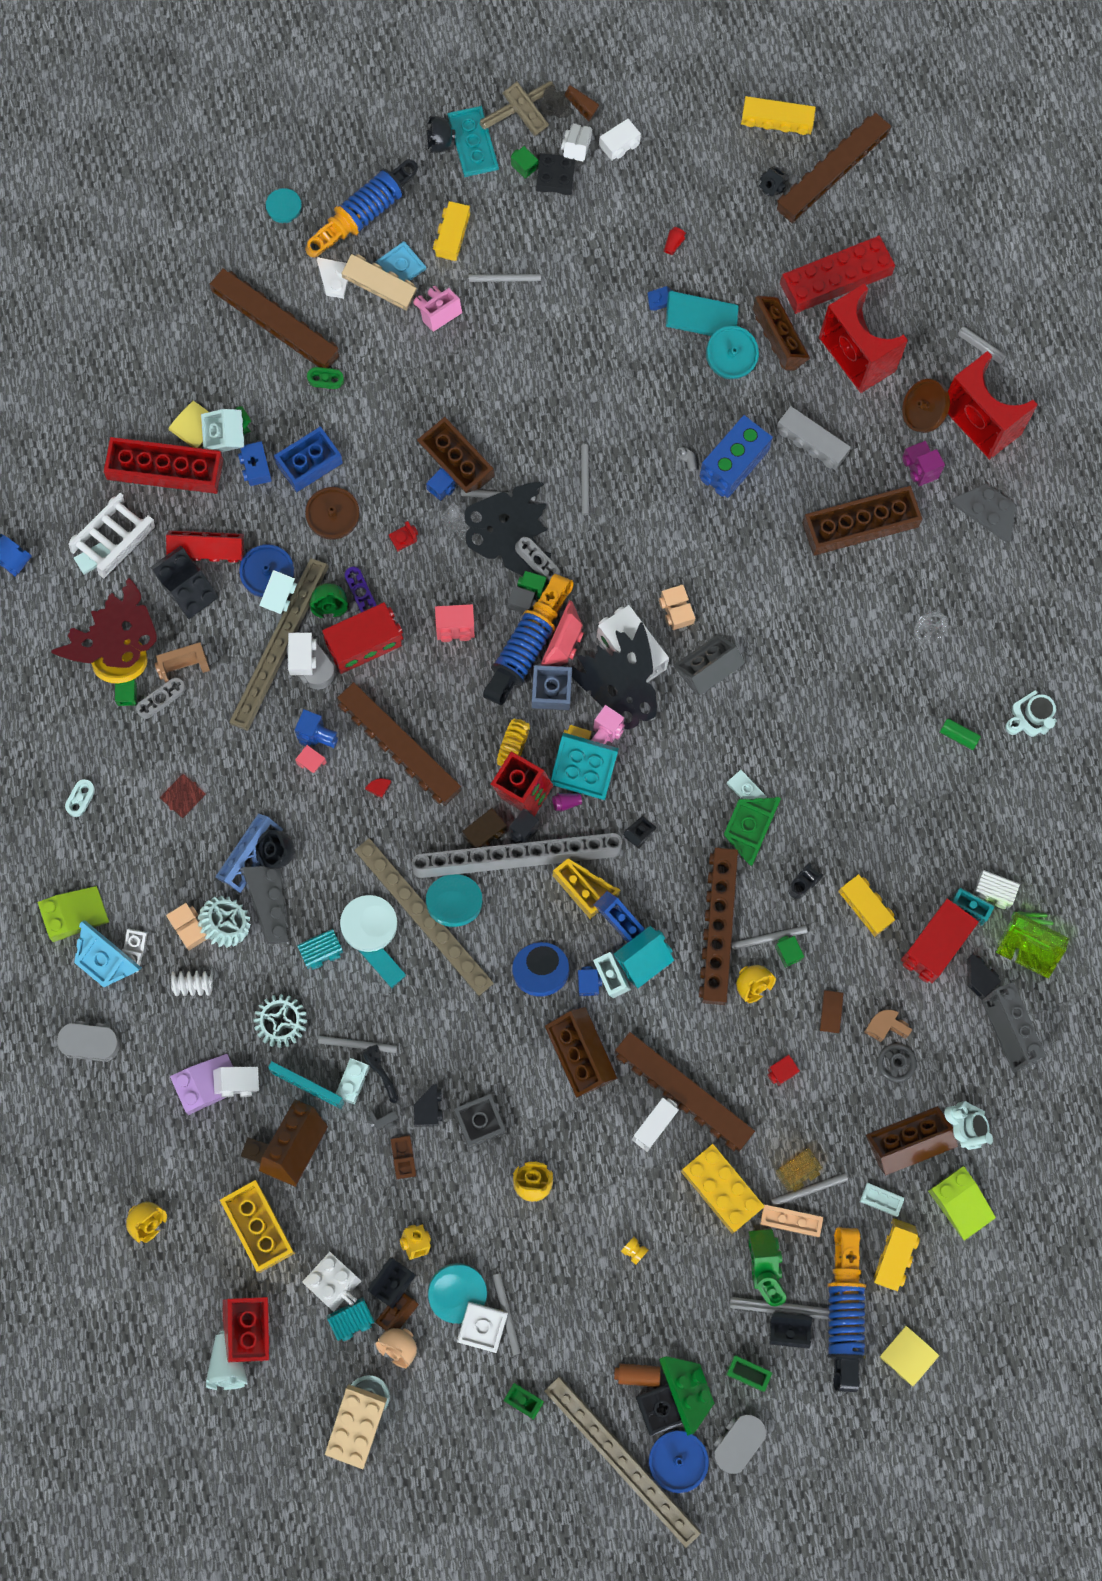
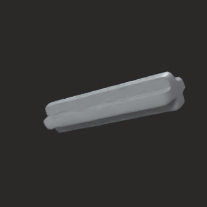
[958,326,1006,364]

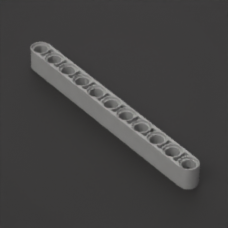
[412,833,622,878]

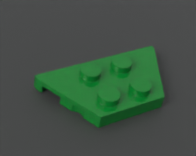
[724,797,781,866]
[659,1356,715,1436]

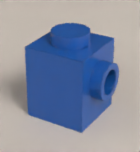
[426,468,456,501]
[577,966,602,996]

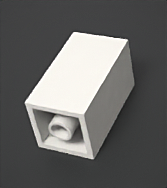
[597,605,669,682]

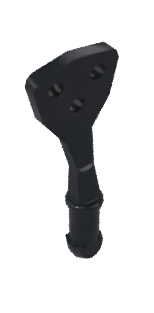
[363,1045,399,1104]

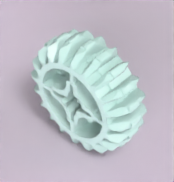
[198,896,251,948]
[254,994,307,1048]

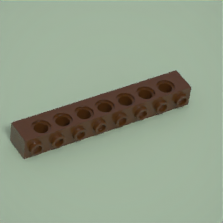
[699,848,738,1005]

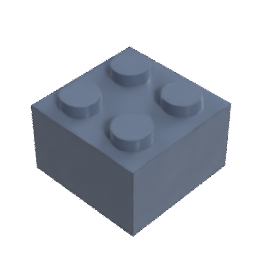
[532,665,572,710]

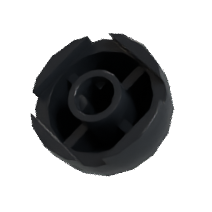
[427,116,455,153]
[256,830,295,869]

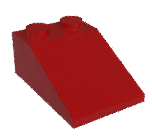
[222,1297,269,1362]

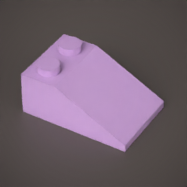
[170,1054,233,1115]

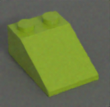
[37,886,109,942]
[928,1166,996,1241]

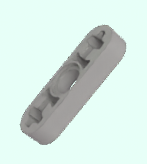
[515,537,560,583]
[136,678,185,719]

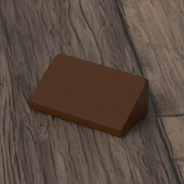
[375,1293,419,1331]

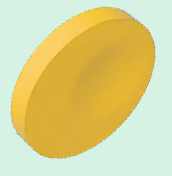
[91,639,148,683]

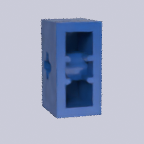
[238,441,271,486]

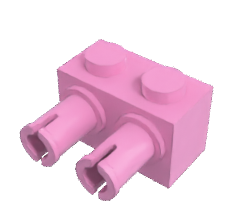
[413,286,462,332]
[591,705,625,744]

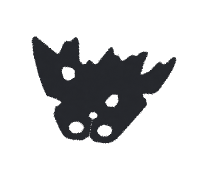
[464,482,551,584]
[561,622,657,730]

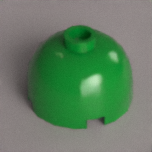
[310,583,348,618]

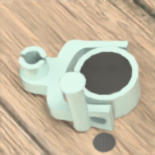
[1005,690,1057,737]
[944,1101,993,1150]

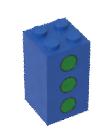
[699,415,773,498]

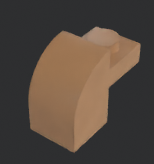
[864,1010,912,1042]

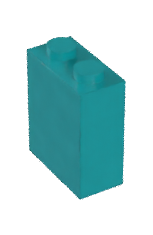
[614,926,674,989]

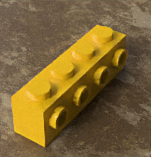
[741,96,816,135]

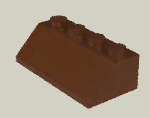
[752,296,810,371]
[417,417,494,493]
[545,1007,618,1098]
[259,1099,328,1187]
[866,1106,958,1176]

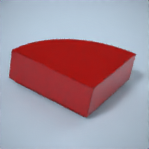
[365,779,391,798]

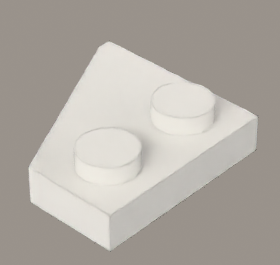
[317,257,348,299]

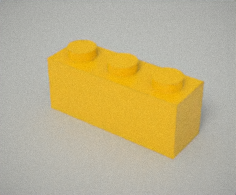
[433,201,470,261]
[838,874,895,937]

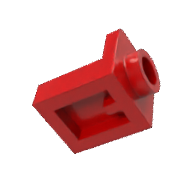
[388,521,418,552]

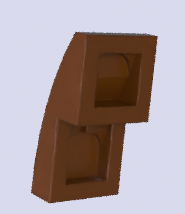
[819,990,843,1033]
[390,1135,416,1180]

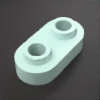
[65,779,95,817]

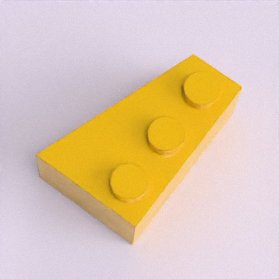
[552,859,621,919]
[874,1218,920,1291]

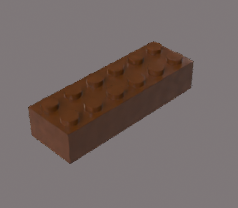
[802,486,922,556]

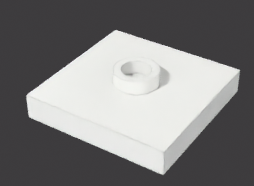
[457,1301,508,1353]

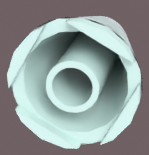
[206,1331,247,1390]

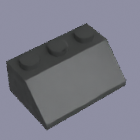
[673,634,745,695]

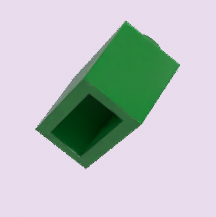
[725,1355,772,1392]

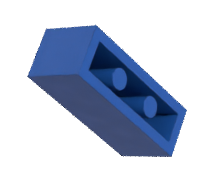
[594,891,645,943]

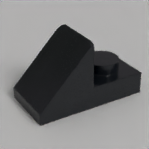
[623,816,657,849]

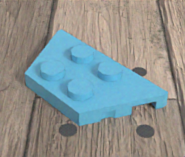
[74,920,142,987]

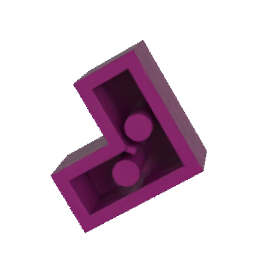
[902,441,945,486]

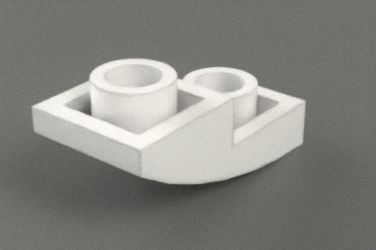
[122,928,148,972]

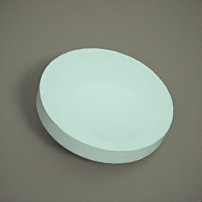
[340,895,397,952]

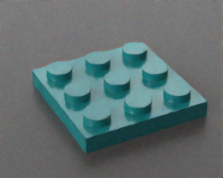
[551,732,619,800]

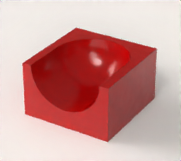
[819,283,908,393]
[948,351,1038,460]

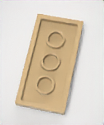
[325,1384,387,1469]

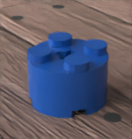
[0,534,32,577]

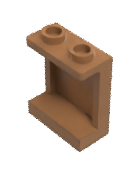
[154,642,210,683]

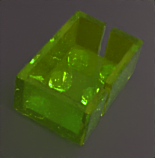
[995,912,1069,979]

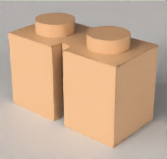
[659,585,695,630]
[166,903,207,951]

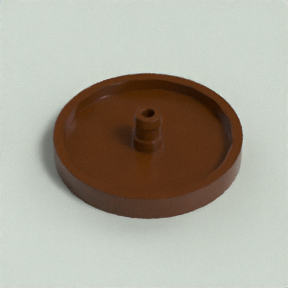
[902,379,950,433]
[305,487,360,539]

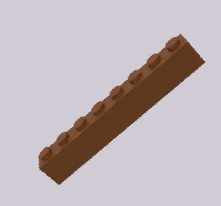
[777,112,891,223]
[210,268,339,368]
[337,682,461,806]
[614,1032,755,1152]

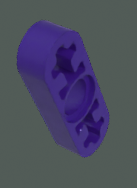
[345,567,377,612]

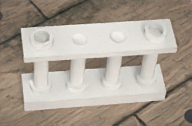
[69,493,155,578]

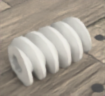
[171,971,213,996]

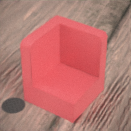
[295,745,326,773]

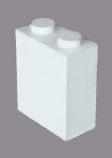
[632,1098,679,1152]

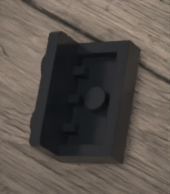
[367,1257,416,1309]
[769,1312,813,1349]

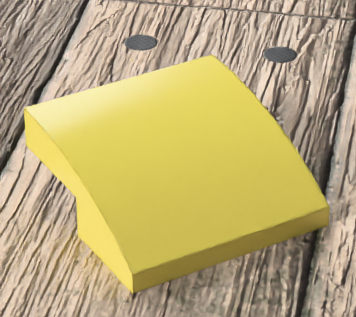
[168,401,209,448]
[880,1326,939,1387]

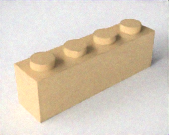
[341,254,417,311]

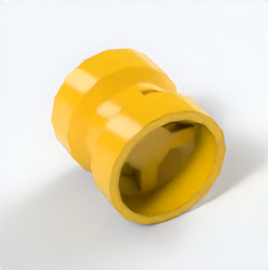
[621,1237,649,1265]

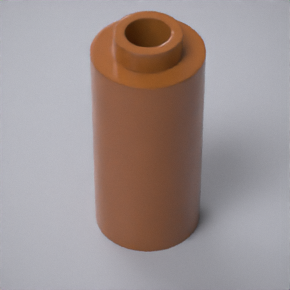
[614,1363,660,1387]

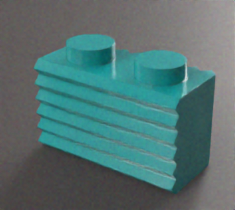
[952,888,995,926]
[297,929,343,970]
[327,1297,375,1341]

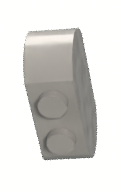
[287,638,335,689]
[57,1021,120,1062]
[713,1415,766,1474]

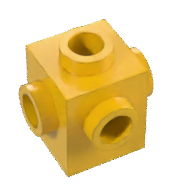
[400,1225,431,1260]

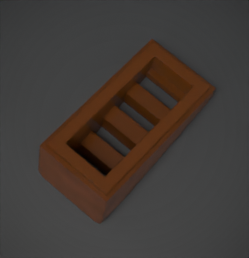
[564,85,599,122]

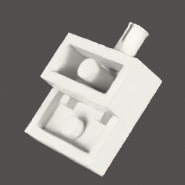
[302,1252,361,1312]

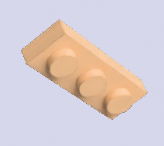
[760,1204,823,1238]

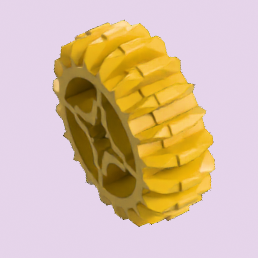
[497,718,530,766]

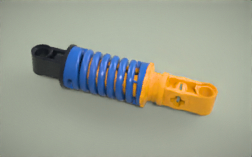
[305,159,418,257]
[483,574,574,705]
[827,1227,866,1392]

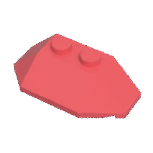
[540,600,584,667]

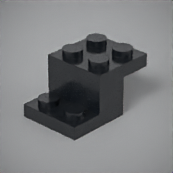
[150,545,219,619]

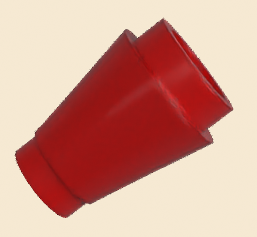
[663,227,686,255]

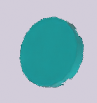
[266,188,302,223]

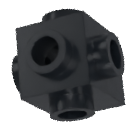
[758,166,789,196]

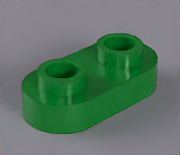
[307,367,344,389]
[756,1272,786,1306]

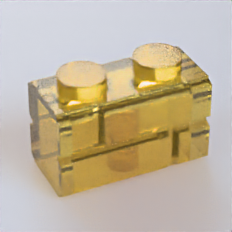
[774,1148,822,1192]

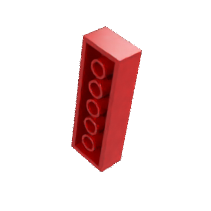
[780,235,895,314]
[104,437,223,494]

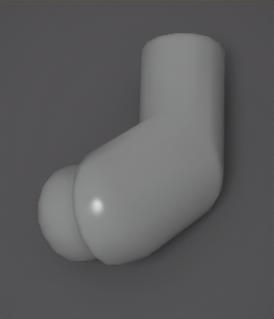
[676,447,697,472]

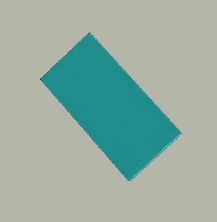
[447,106,499,177]
[665,291,738,336]
[268,1061,345,1109]

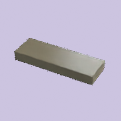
[502,81,549,136]

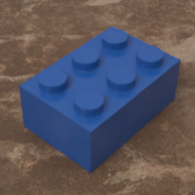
[274,426,343,493]

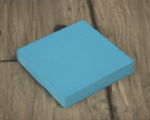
[376,241,426,281]

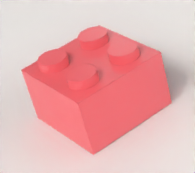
[435,604,475,642]

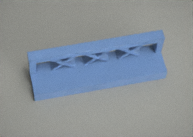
[216,814,283,893]

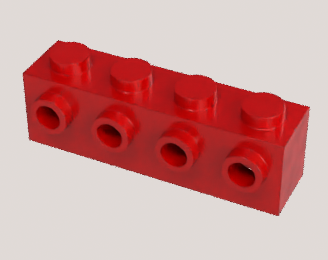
[166,530,244,563]

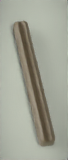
[480,81,555,129]

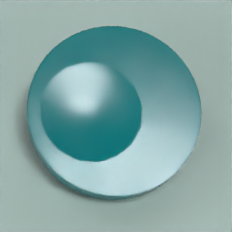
[706,326,759,379]
[426,874,482,927]
[428,1263,487,1324]

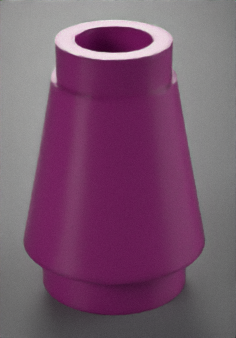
[552,793,582,812]

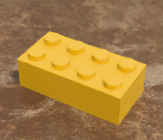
[681,1144,765,1234]
[220,1180,295,1273]

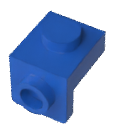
[648,286,675,311]

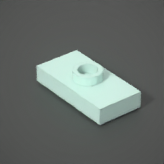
[74,543,110,574]
[726,770,767,799]
[860,1183,905,1217]

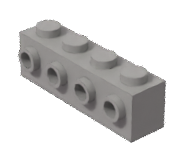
[776,406,851,471]

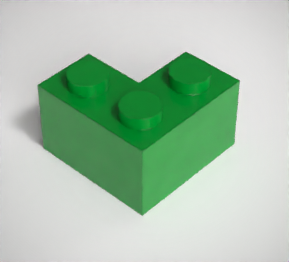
[748,1229,782,1289]

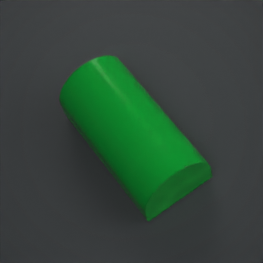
[939,718,981,750]

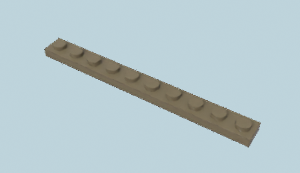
[229,558,329,731]
[354,838,494,996]
[544,1376,701,1548]

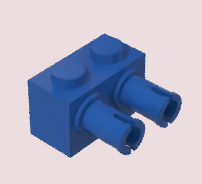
[295,709,338,749]

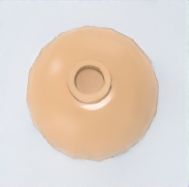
[375,1328,417,1368]

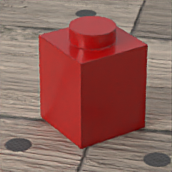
[767,1055,800,1086]

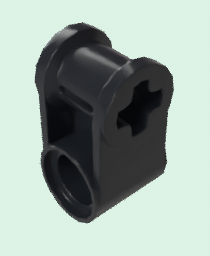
[788,862,824,899]

